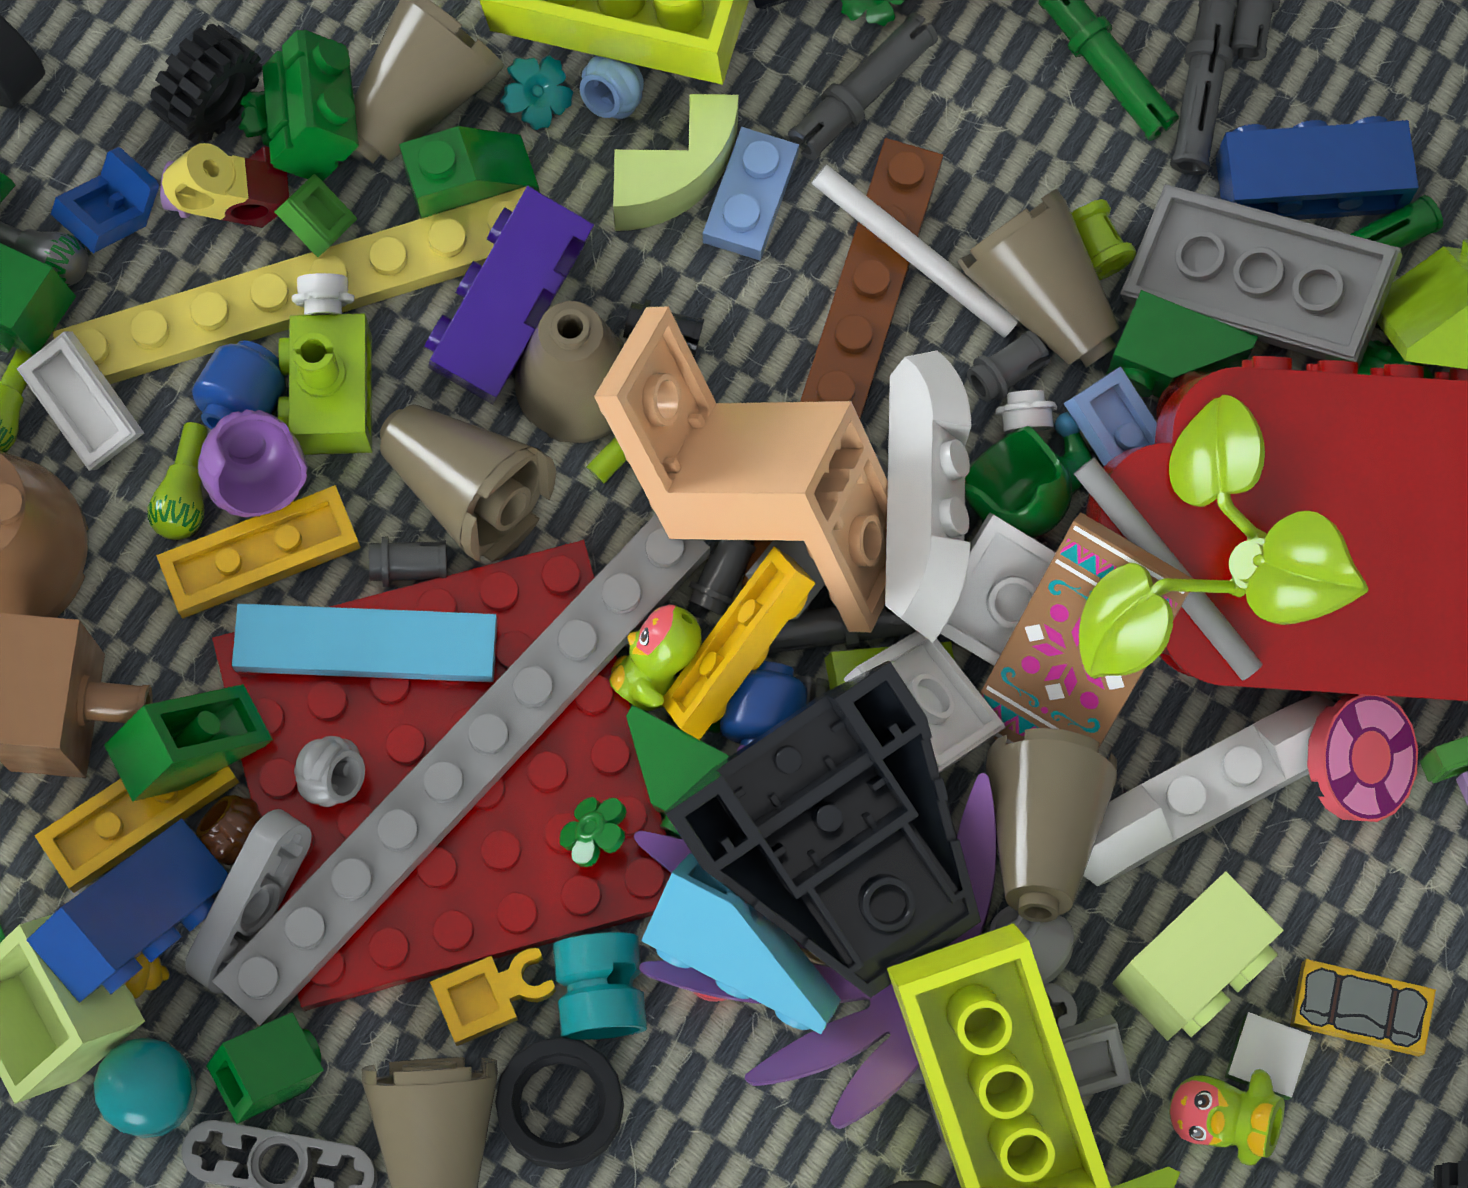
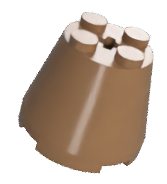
[0,451,89,618]

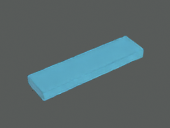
[232,604,498,682]

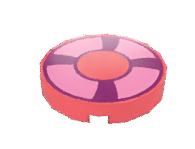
[1307,693,1418,822]

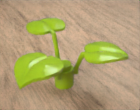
[1079,395,1369,679]

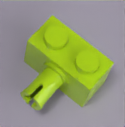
[278,313,372,455]

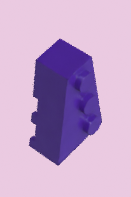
[424,186,594,405]

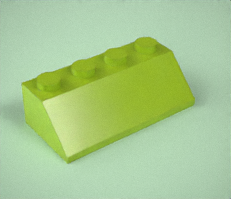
[1377,239,1468,369]

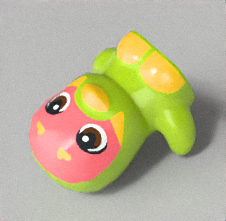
[609,605,701,711]
[1169,1069,1285,1166]

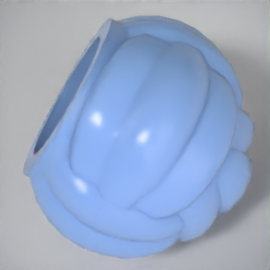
[580,55,644,119]

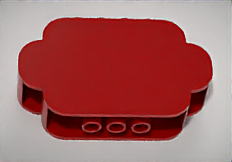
[1086,356,1468,701]

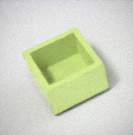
[1112,871,1284,1041]
[0,914,145,1104]

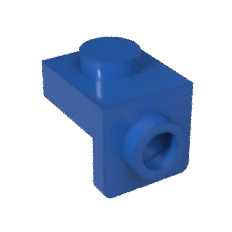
[51,147,159,253]

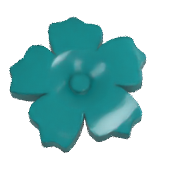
[500,55,573,130]

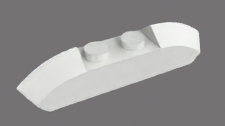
[885,350,971,643]
[1083,695,1336,886]

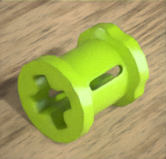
[1071,199,1137,280]

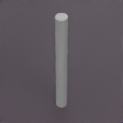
[1074,457,1263,681]

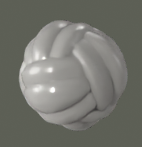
[294,736,365,807]

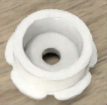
[292,273,354,315]
[995,390,1057,433]

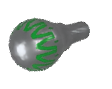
[0,221,89,286]

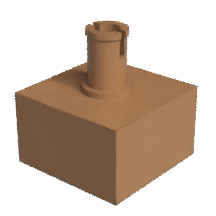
[0,613,153,778]

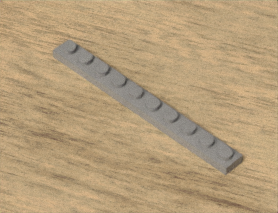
[212,514,710,1026]

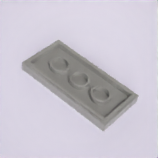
[1120,184,1403,369]

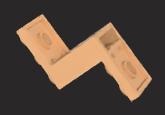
[594,306,888,633]

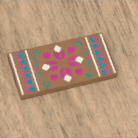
[980,512,1193,748]

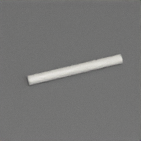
[811,164,1018,338]

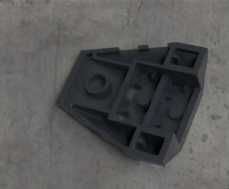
[665,661,981,998]

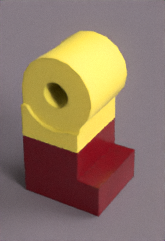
[162,143,289,228]

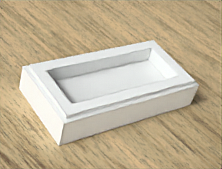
[17,331,144,471]

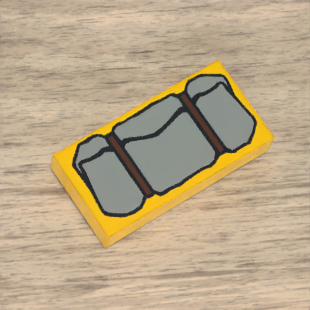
[1290,959,1436,1057]

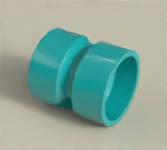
[553,932,647,1041]

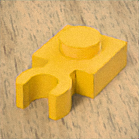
[430,948,556,1046]

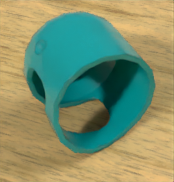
[93,1037,197,1138]

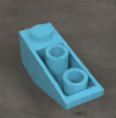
[641,853,841,1034]

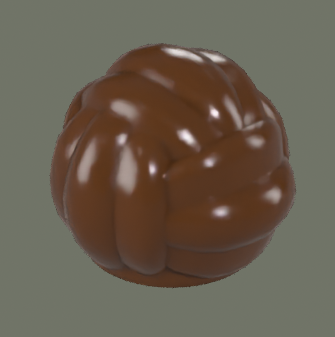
[196,795,263,866]

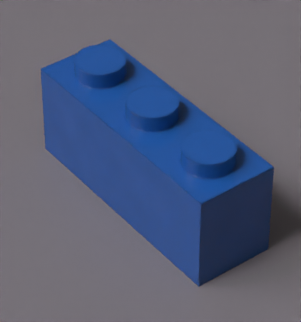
[1216,116,1419,220]
[26,818,228,1003]

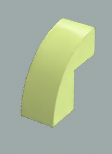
[613,94,739,231]

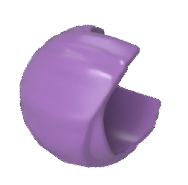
[198,409,308,517]

